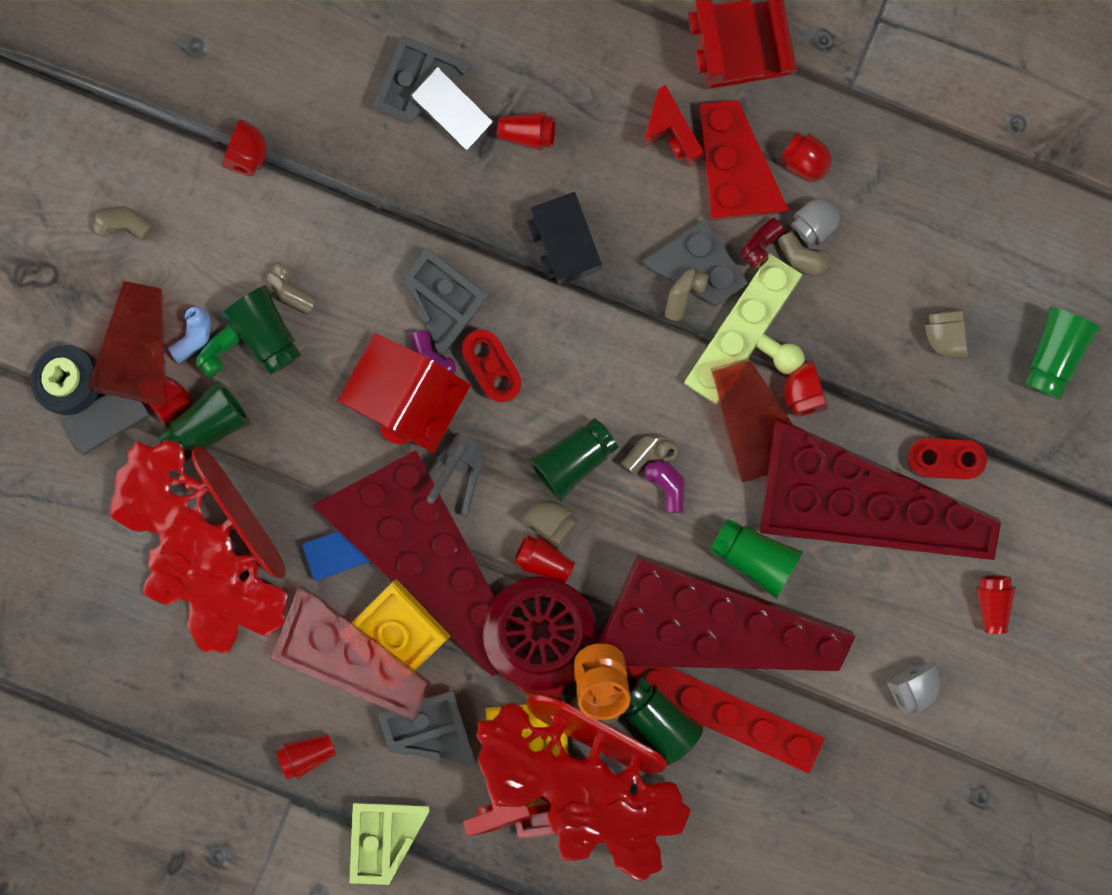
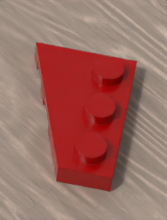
[699,100,789,221]

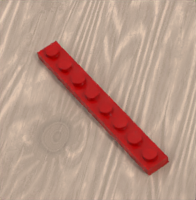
[524,607,825,774]

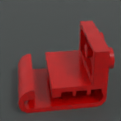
[688,0,797,89]
[337,333,471,453]

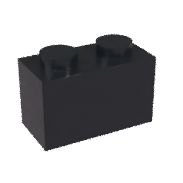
[527,192,602,286]

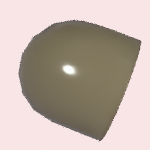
[924,309,968,359]
[520,501,579,551]

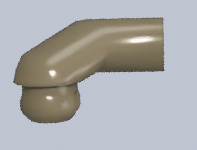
[93,206,154,241]
[777,231,832,276]
[267,263,316,315]
[665,268,709,321]
[620,436,679,476]

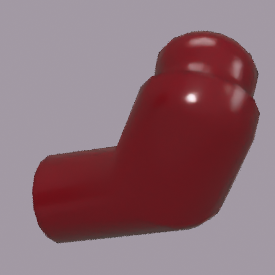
[741,217,786,268]

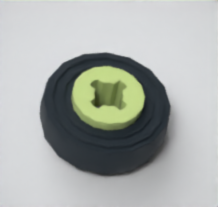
[31,345,102,415]

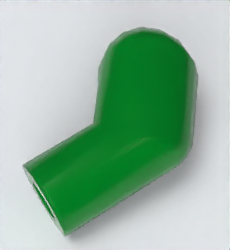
[196,325,242,378]

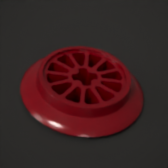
[483,577,598,690]

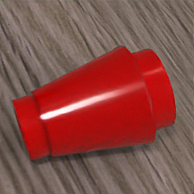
[497,112,556,151]
[513,534,575,582]
[976,575,1016,634]
[275,733,336,780]

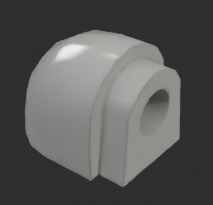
[788,198,840,249]
[887,661,942,714]

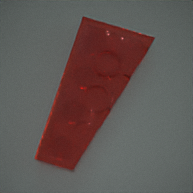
[271,586,431,720]

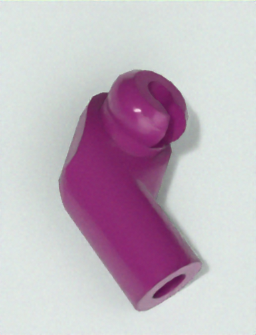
[410,331,456,374]
[645,460,685,513]

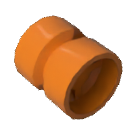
[574,644,630,720]

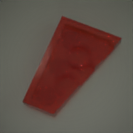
[89,281,167,407]
[710,358,793,482]

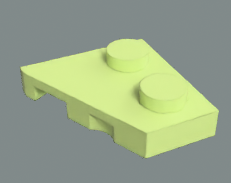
[349,802,430,885]

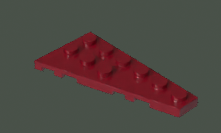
[759,417,1001,560]
[312,450,526,677]
[598,554,855,671]

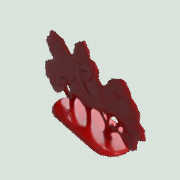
[109,440,288,653]
[476,695,691,881]

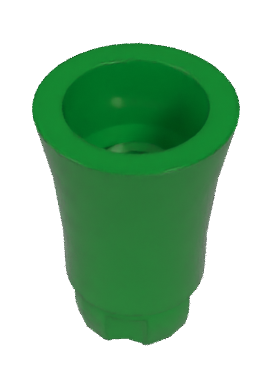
[1025,307,1101,400]
[710,519,803,599]

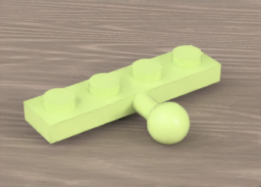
[684,254,805,406]

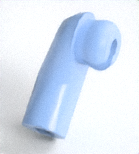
[168,307,212,364]

